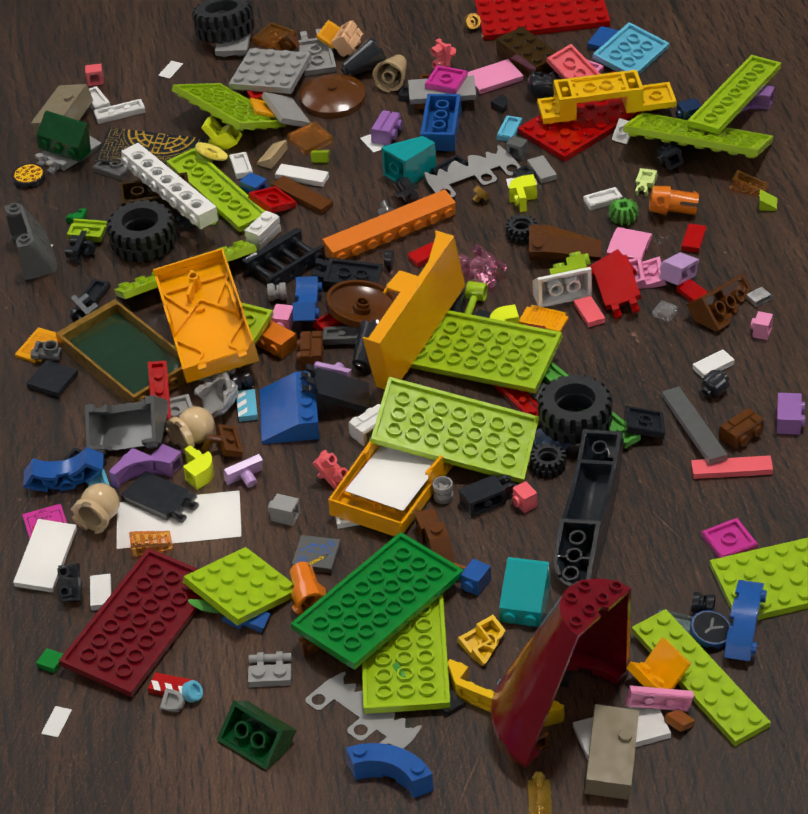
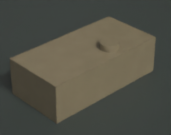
[31,84,93,137]
[584,704,639,800]

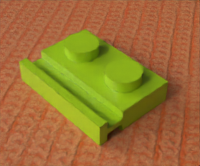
[67,219,108,242]

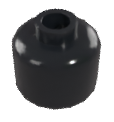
[701,370,729,398]

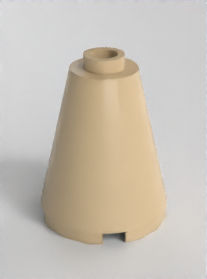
[372,55,407,92]

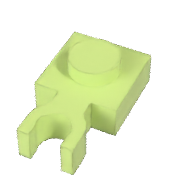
[635,168,658,197]

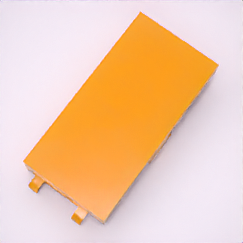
[362,231,465,390]
[153,248,260,383]
[328,441,453,536]

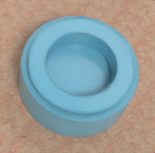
[182,680,203,703]

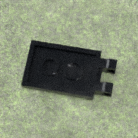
[312,258,383,287]
[301,364,371,412]
[121,471,199,523]

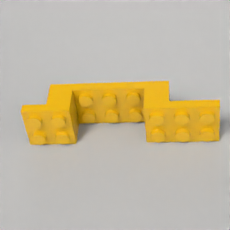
[537,70,677,124]

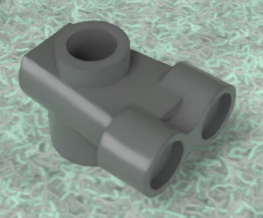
[30,340,63,362]

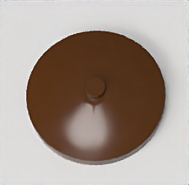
[300,74,366,118]
[326,280,396,328]

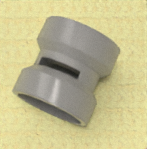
[267,282,287,301]
[433,476,453,504]

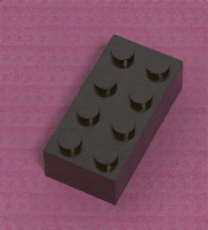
[496,27,557,78]
[119,172,189,212]

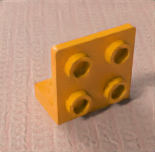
[626,638,691,689]

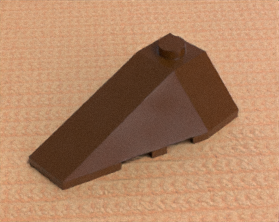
[529,225,601,260]
[686,273,751,331]

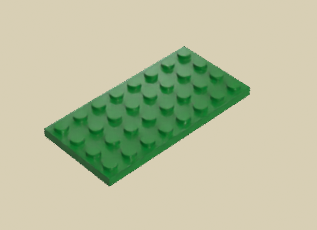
[291,532,464,670]

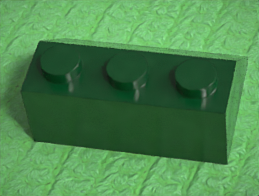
[37,110,91,162]
[217,700,297,770]

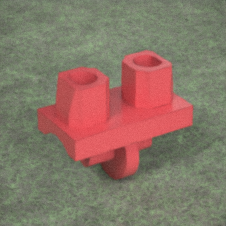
[431,38,456,69]
[312,450,348,490]

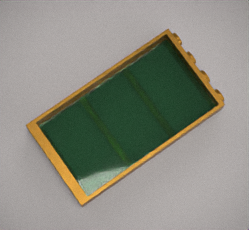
[56,299,186,403]

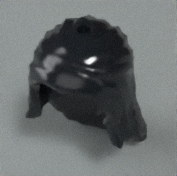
[527,71,557,98]

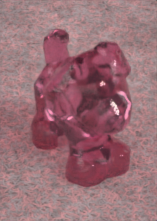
[459,244,507,287]

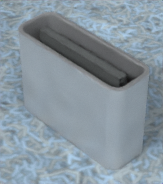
[746,287,772,307]

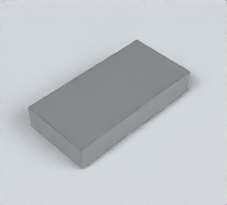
[527,155,557,184]

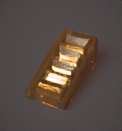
[729,170,769,195]
[129,531,173,556]

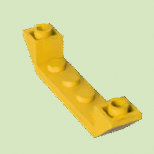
[448,659,564,727]

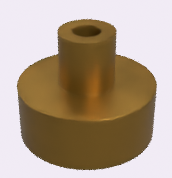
[464,13,481,30]
[472,185,490,203]

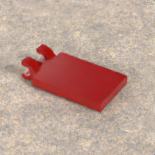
[592,254,642,319]

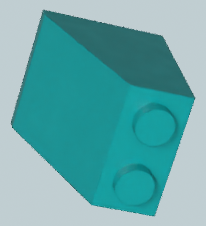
[381,136,436,183]
[499,557,550,627]

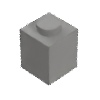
[268,494,301,526]

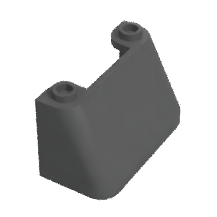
[4,203,58,280]
[85,395,168,455]

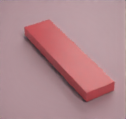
[691,456,773,479]

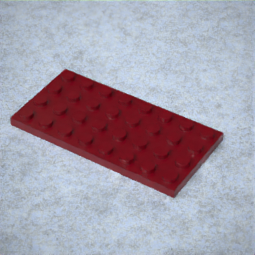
[59,548,204,697]

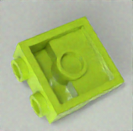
[550,251,591,275]

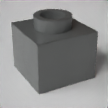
[506,136,528,161]

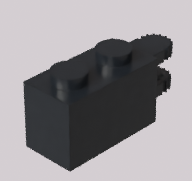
[459,475,516,518]

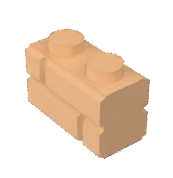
[331,21,363,57]

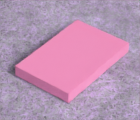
[468,59,523,95]

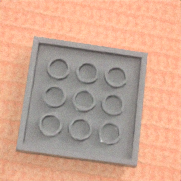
[229,48,311,94]

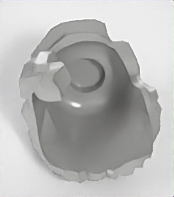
[194,372,238,418]

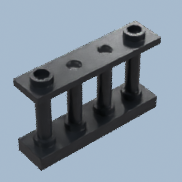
[242,227,326,285]

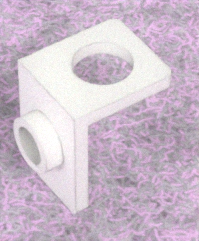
[612,118,630,144]

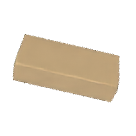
[257,140,288,169]

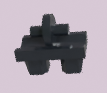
[393,177,419,204]
[65,230,96,264]
[70,293,100,322]
[57,563,83,603]

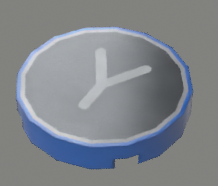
[690,610,730,649]

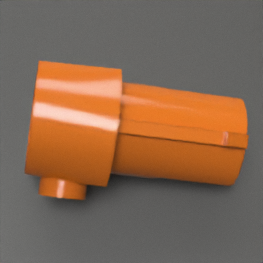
[649,186,699,216]
[289,562,326,616]

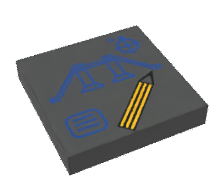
[292,535,341,574]

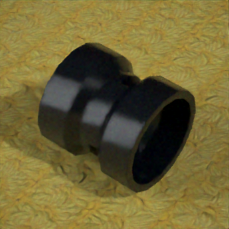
[230,370,254,391]
[691,592,716,613]

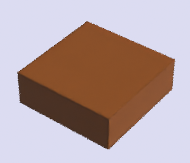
[664,709,696,732]

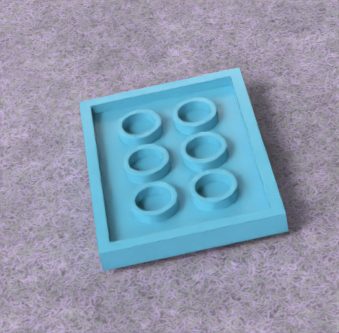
[592,22,669,75]

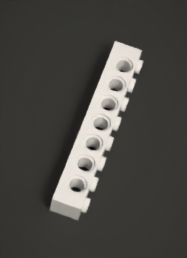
[121,143,218,229]

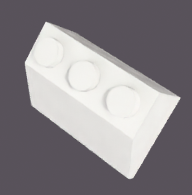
[533,267,592,307]

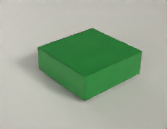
[36,648,63,674]

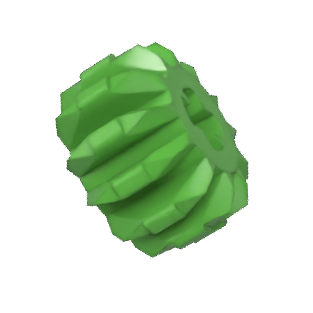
[609,197,639,226]

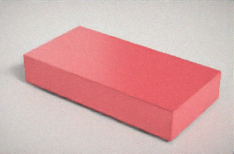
[574,296,605,327]

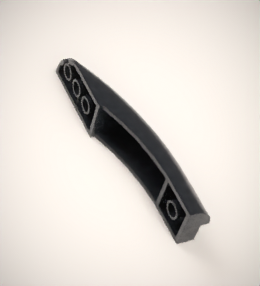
[553,429,624,588]

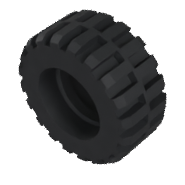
[192,0,255,43]
[107,200,177,263]
[538,374,612,446]

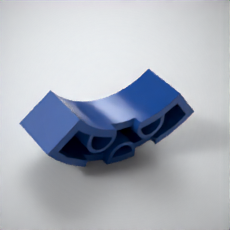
[293,276,323,322]
[23,447,103,492]
[724,580,767,661]
[346,743,434,798]

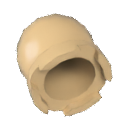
[165,406,215,454]
[71,483,120,534]

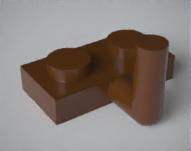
[200,424,243,458]

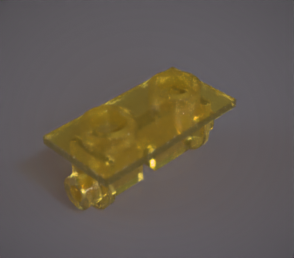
[527,772,552,814]

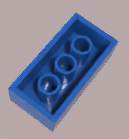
[420,94,461,152]

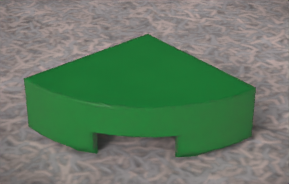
[66,208,88,223]

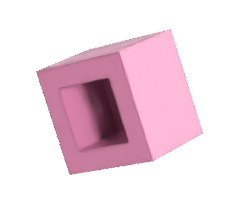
[750,311,773,340]

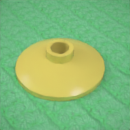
[195,142,228,162]

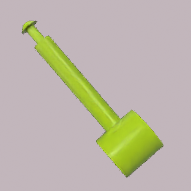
[465,281,488,315]

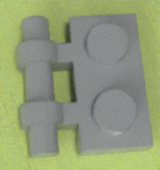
[248,651,292,688]

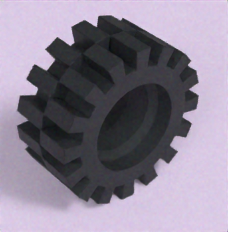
[506,214,538,245]
[530,442,566,478]

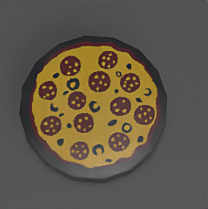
[11,163,45,189]

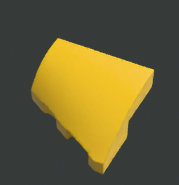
[457,615,506,666]

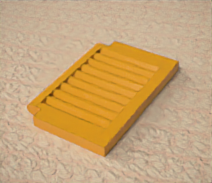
[315,20,340,50]
[250,98,276,118]
[519,305,568,332]
[15,327,57,363]

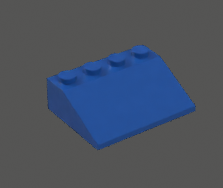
[259,371,320,444]

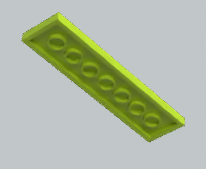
[688,55,781,134]
[166,148,265,232]
[114,240,257,299]
[631,609,771,746]

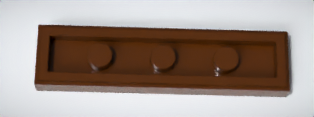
[271,176,333,214]

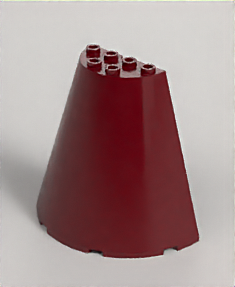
[491,578,631,768]

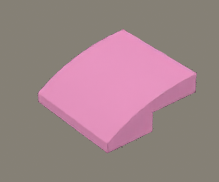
[607,227,652,260]
[629,256,666,289]

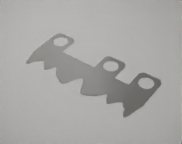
[424,145,521,197]
[305,672,422,748]

